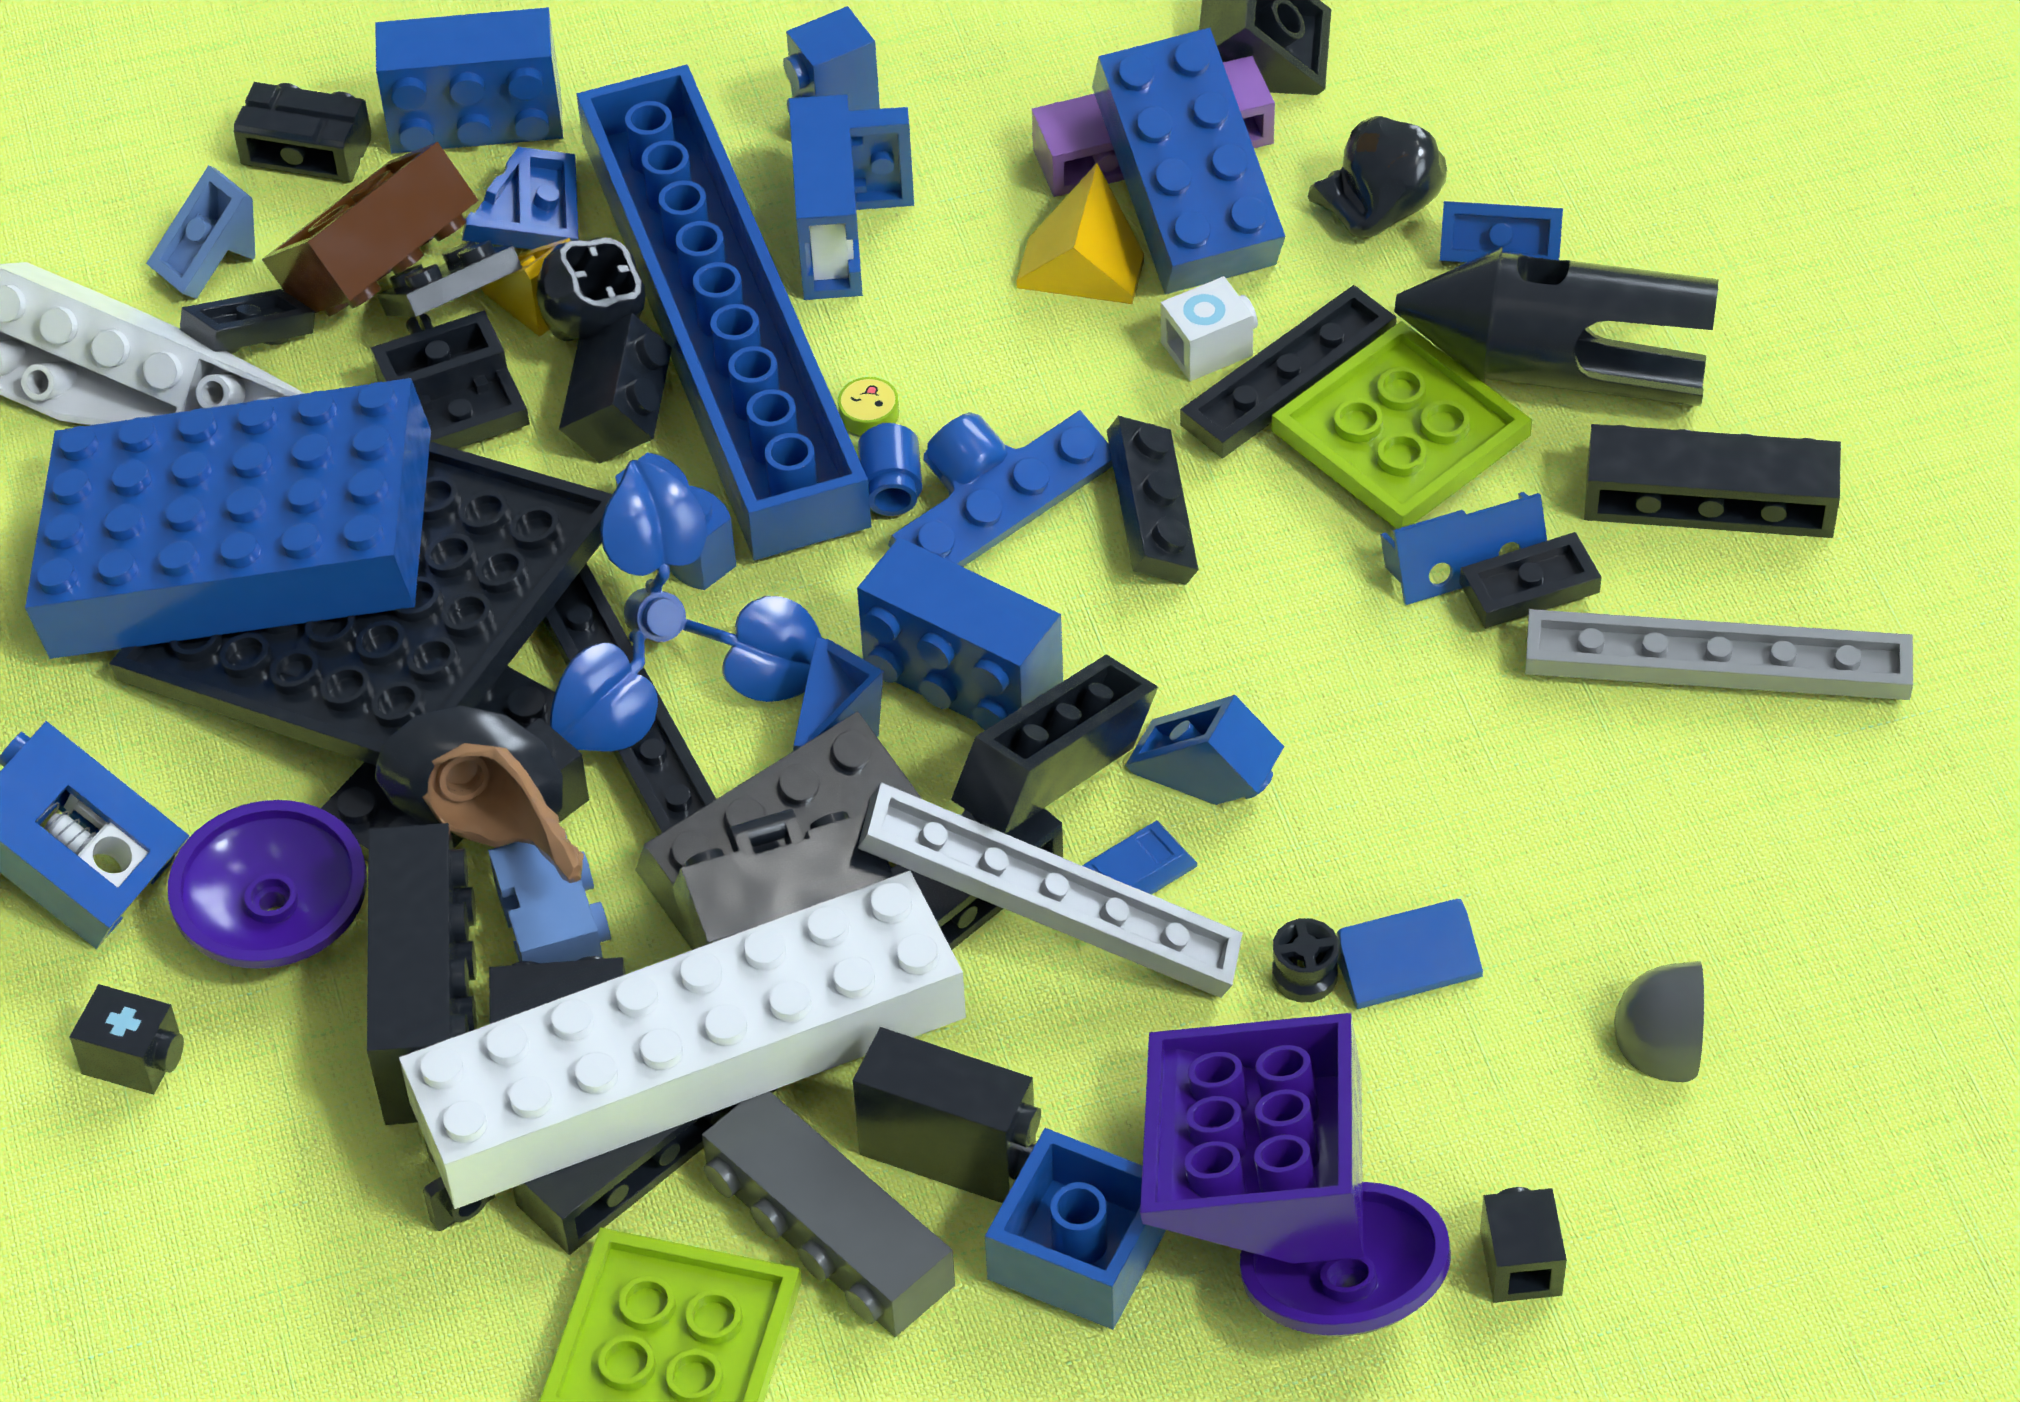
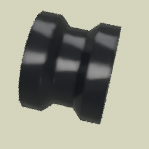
[1272,918,1339,1002]

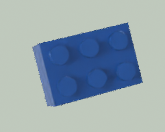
[375,7,563,154]
[857,537,1063,730]

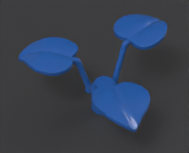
[550,460,822,751]

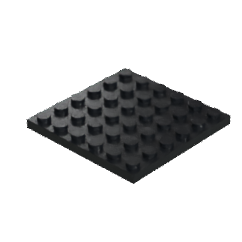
[109,441,612,766]

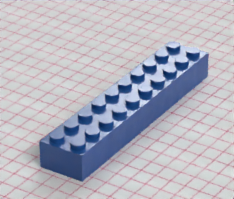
[576,64,872,561]

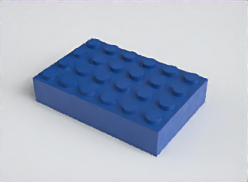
[25,378,431,659]

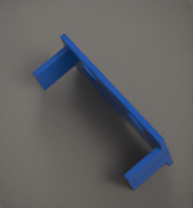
[1380,492,1547,605]

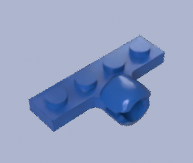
[888,410,1113,567]

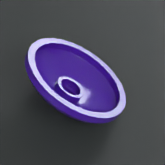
[168,800,367,969]
[1240,1182,1451,1337]

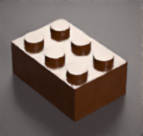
[262,142,479,317]

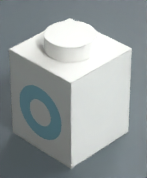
[1161,276,1258,381]

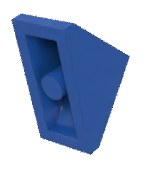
[793,637,883,751]

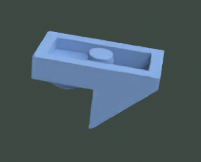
[146,165,256,299]

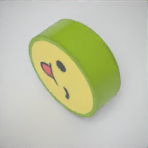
[838,377,899,436]

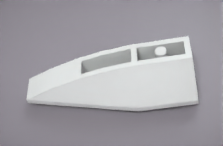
[0,262,305,425]

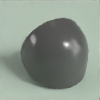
[1614,961,1704,1082]

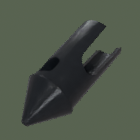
[1394,247,1719,407]

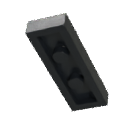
[1107,415,1199,585]

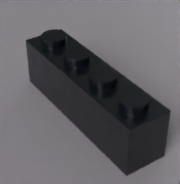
[1584,424,1841,538]
[951,654,1158,834]

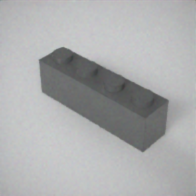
[702,1091,955,1337]

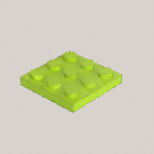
[1272,321,1532,529]
[539,1227,802,1402]

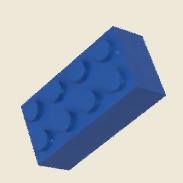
[1092,28,1286,295]

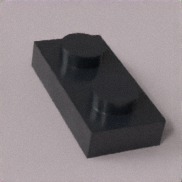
[180,289,315,354]
[1460,532,1602,629]

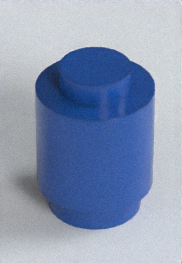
[858,423,922,516]

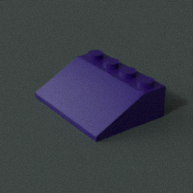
[1140,1013,1363,1264]

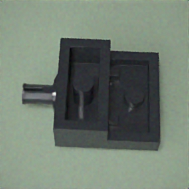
[370,310,530,449]

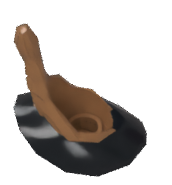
[375,705,584,883]

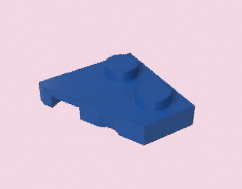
[462,147,579,249]

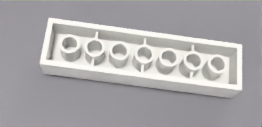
[399,871,966,1209]

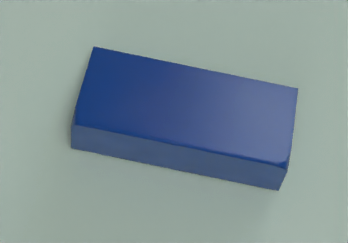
[1336,899,1483,1009]

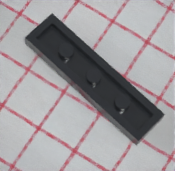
[1180,285,1396,459]

